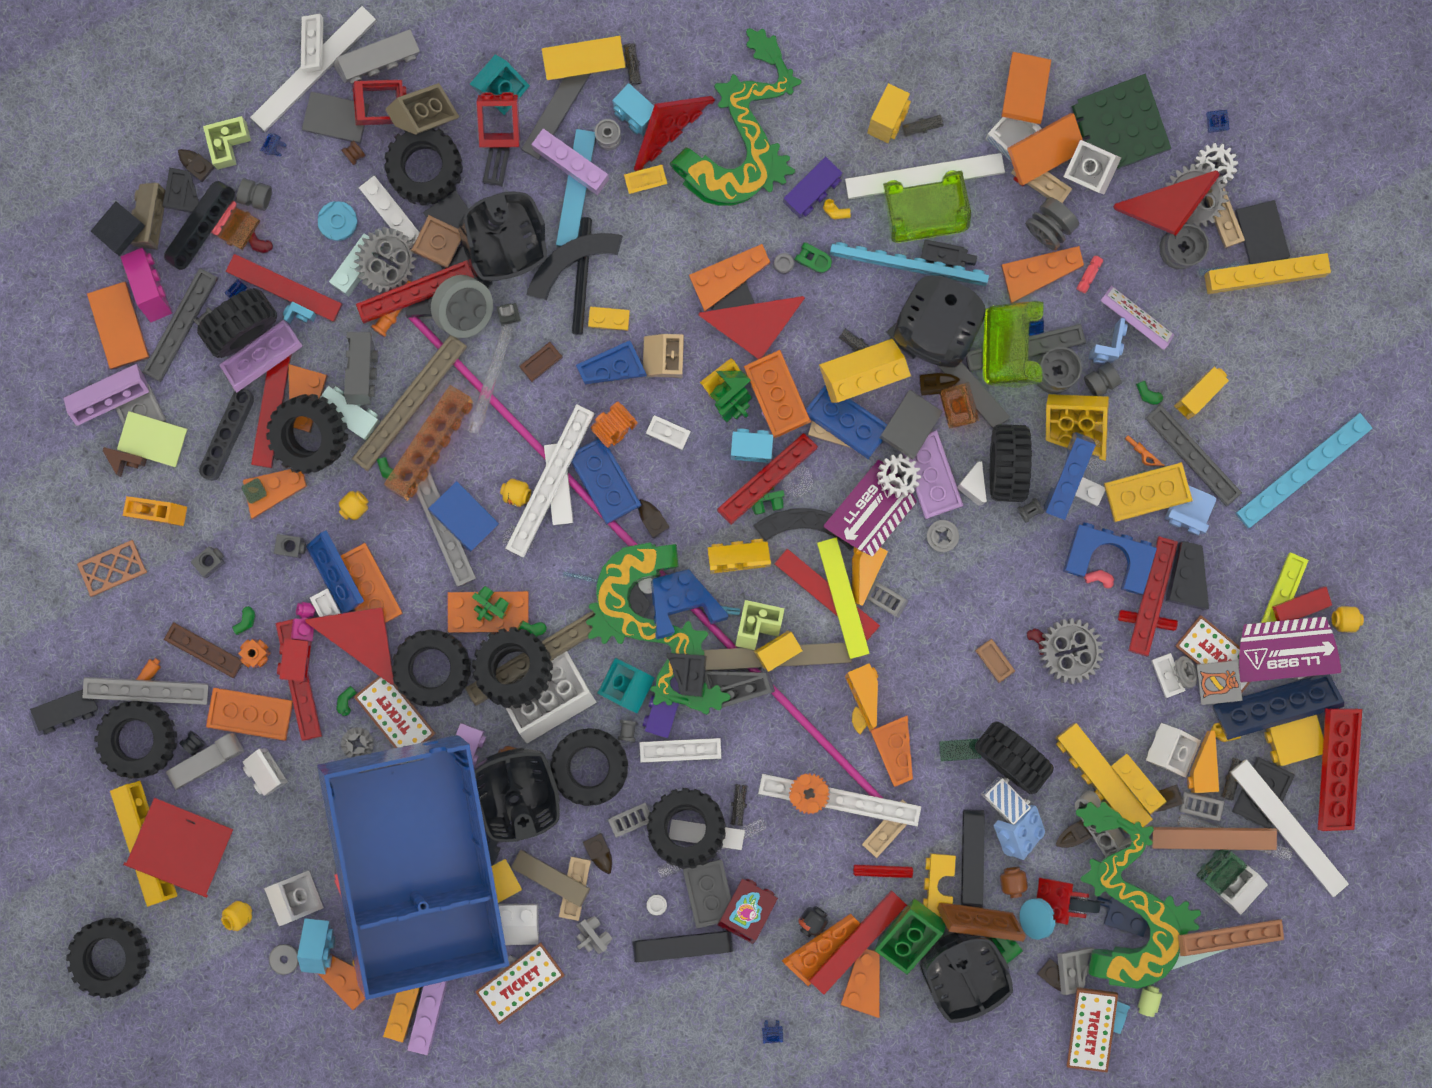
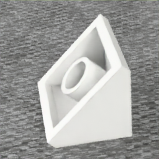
[957,461,987,506]

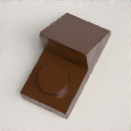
[103,447,147,477]

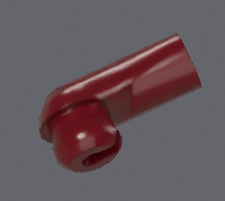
[247,230,273,253]
[1027,628,1046,655]

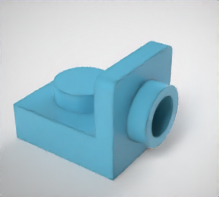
[283,302,317,324]

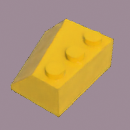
[1046,394,1109,461]
[707,539,771,574]

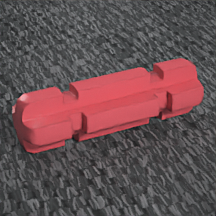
[211,201,237,236]
[1077,256,1103,293]

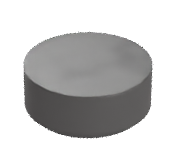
[774,253,794,274]

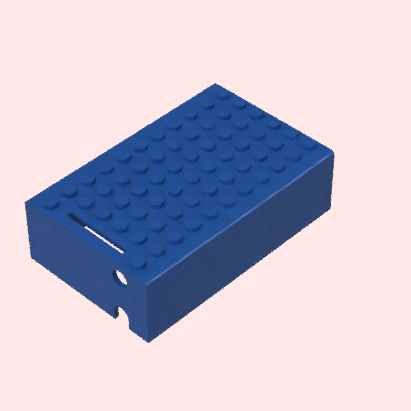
[317,735,509,1000]

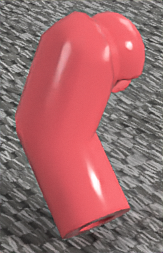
[1084,570,1114,588]

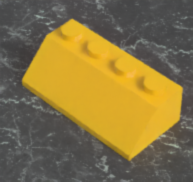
[819,339,911,403]

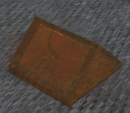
[940,382,979,429]

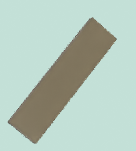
[511,850,590,907]

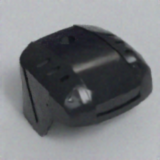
[458,191,547,281]
[894,275,986,368]
[474,748,560,842]
[920,932,1013,1023]

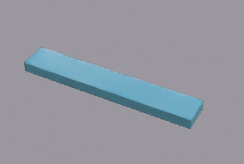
[556,129,596,247]

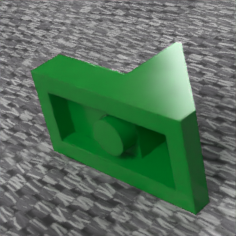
[710,371,751,407]

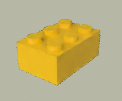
[867,83,911,144]

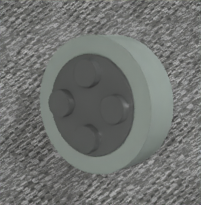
[431,275,493,338]

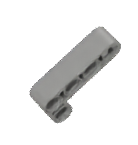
[166,733,244,790]
[1075,790,1147,859]

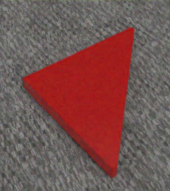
[633,96,715,171]
[1113,170,1220,236]
[698,296,805,359]
[305,607,394,685]

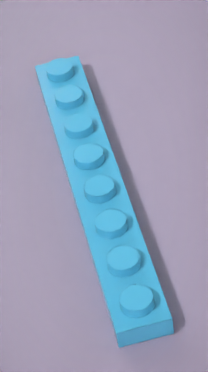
[830,242,989,286]
[1236,413,1373,529]

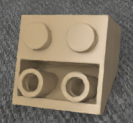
[643,334,684,378]

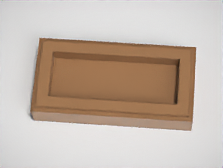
[975,639,1015,683]

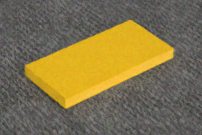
[1104,462,1193,522]

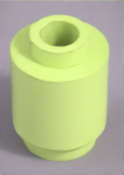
[1138,985,1162,1017]

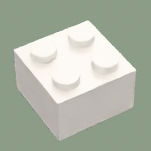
[1064,140,1121,194]

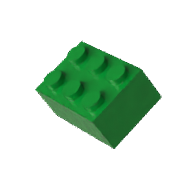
[875,898,946,975]

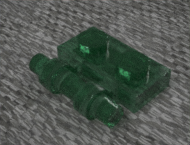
[1196,849,1247,895]

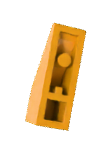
[122,496,187,526]
[852,547,888,606]
[845,663,878,731]
[1187,731,1219,793]

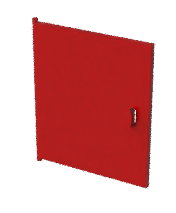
[123,798,233,898]

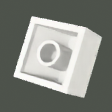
[1146,723,1201,778]
[243,748,288,796]
[1204,853,1268,915]
[264,871,324,926]
[498,903,539,945]

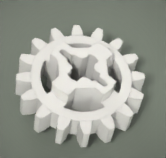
[1194,143,1238,184]
[877,454,921,498]

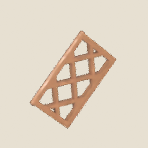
[77,540,147,597]

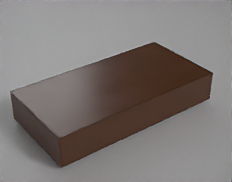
[519,342,563,382]

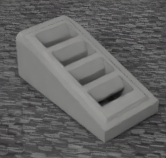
[866,581,909,618]
[1180,792,1225,821]
[608,802,650,838]

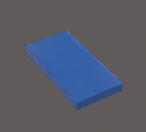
[806,385,887,460]
[571,438,641,525]
[306,530,364,614]

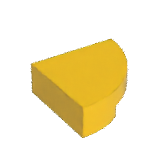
[852,707,867,734]

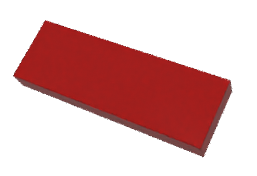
[1272,586,1332,621]

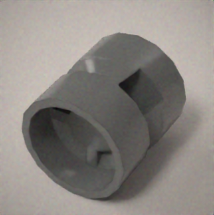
[236,178,272,211]
[1084,362,1122,396]

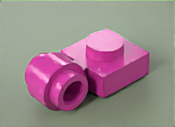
[291,602,315,642]

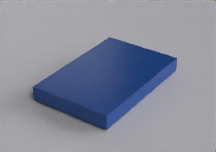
[428,481,499,552]

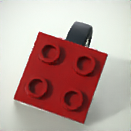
[1036,878,1100,925]

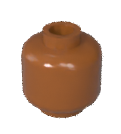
[1000,867,1028,898]

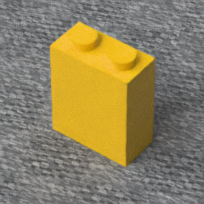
[1174,366,1229,420]
[1264,715,1324,766]

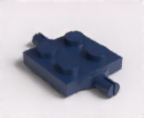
[1096,896,1148,937]

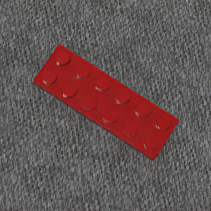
[1318,708,1362,831]

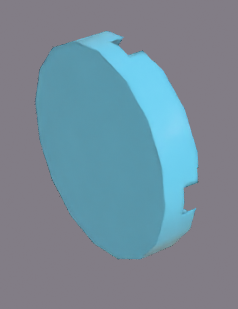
[318,201,358,241]
[1020,898,1055,940]

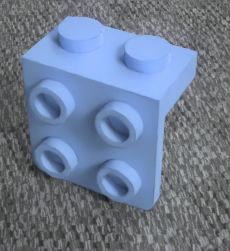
[1089,318,1128,365]
[1164,486,1216,536]
[994,805,1045,860]

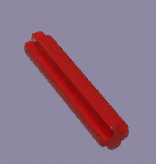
[1118,610,1178,631]
[853,865,913,878]

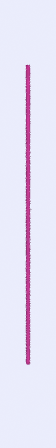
[406,316,884,799]

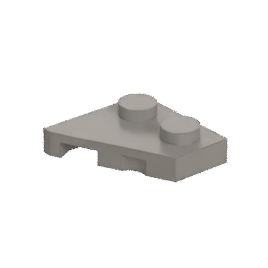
[1057,947,1094,995]

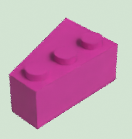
[120,247,173,323]

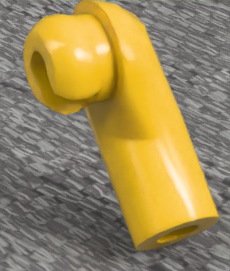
[823,199,851,219]
[1211,723,1241,742]

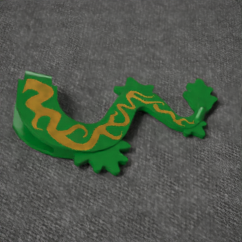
[670,28,801,206]
[586,542,731,715]
[1076,801,1201,989]

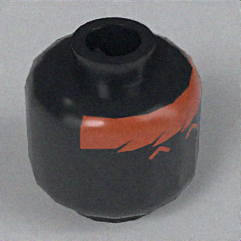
[798,906,828,937]

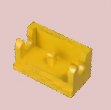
[754,631,803,672]

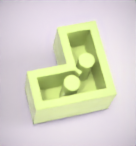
[203,116,251,170]
[735,600,785,650]

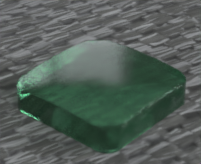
[241,478,267,504]

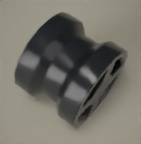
[179,731,205,756]

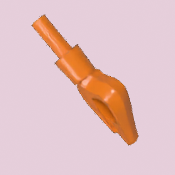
[1125,435,1165,467]

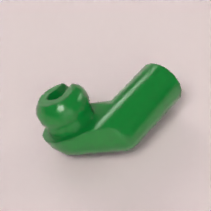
[1136,381,1163,405]
[377,457,403,482]
[232,606,255,635]
[518,620,547,637]
[336,685,357,716]

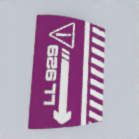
[824,460,917,556]
[1239,617,1341,682]

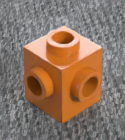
[238,639,271,668]

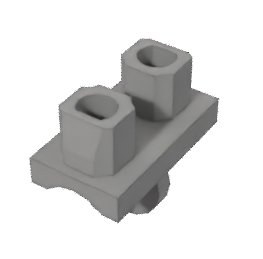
[576,916,612,954]

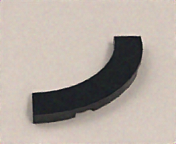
[526,233,623,300]
[753,508,854,551]

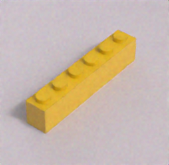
[1204,253,1331,294]
[1055,723,1153,833]
[110,781,177,907]

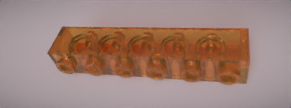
[384,385,473,501]

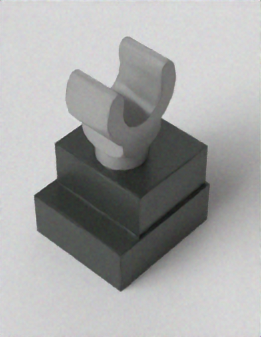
[497,303,521,326]

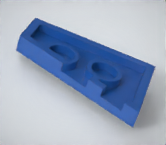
[576,340,647,385]

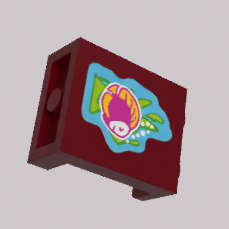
[717,879,778,944]

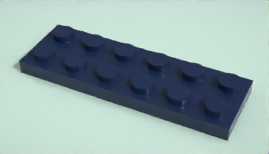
[1213,674,1344,740]

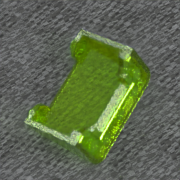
[883,170,971,243]
[983,301,1044,388]

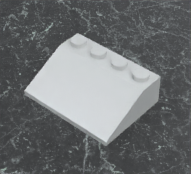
[506,651,597,743]

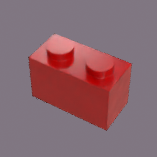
[277,639,312,682]

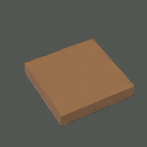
[411,215,461,268]

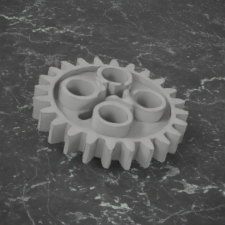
[1166,164,1229,227]
[354,227,417,293]
[1038,618,1104,684]

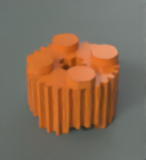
[590,401,638,448]
[789,773,830,814]

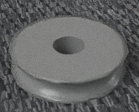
[269,944,298,975]

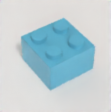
[612,83,654,136]
[731,429,773,463]
[297,918,335,974]

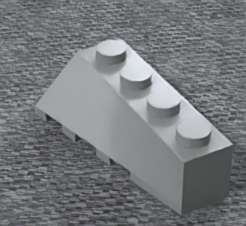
[333,29,420,84]

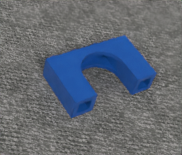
[1044,432,1096,520]
[1063,522,1157,595]

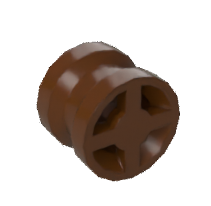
[341,140,366,166]

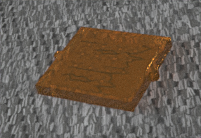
[217,207,260,251]

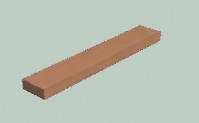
[1152,827,1277,850]
[1178,919,1284,956]

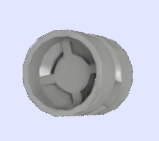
[595,119,621,151]

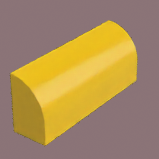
[541,36,625,80]

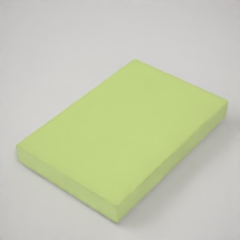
[117,411,188,467]

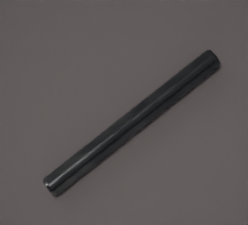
[572,217,592,335]

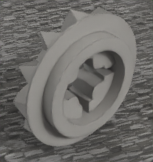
[927,520,959,552]
[1173,656,1198,689]
[341,727,374,758]

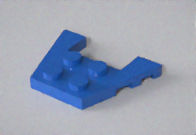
[651,569,729,640]

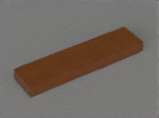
[163,622,243,679]

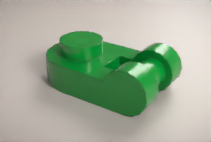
[794,242,832,273]

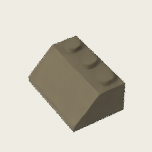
[385,83,459,134]
[131,183,165,250]

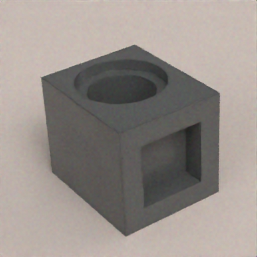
[274,534,306,558]
[190,546,225,578]

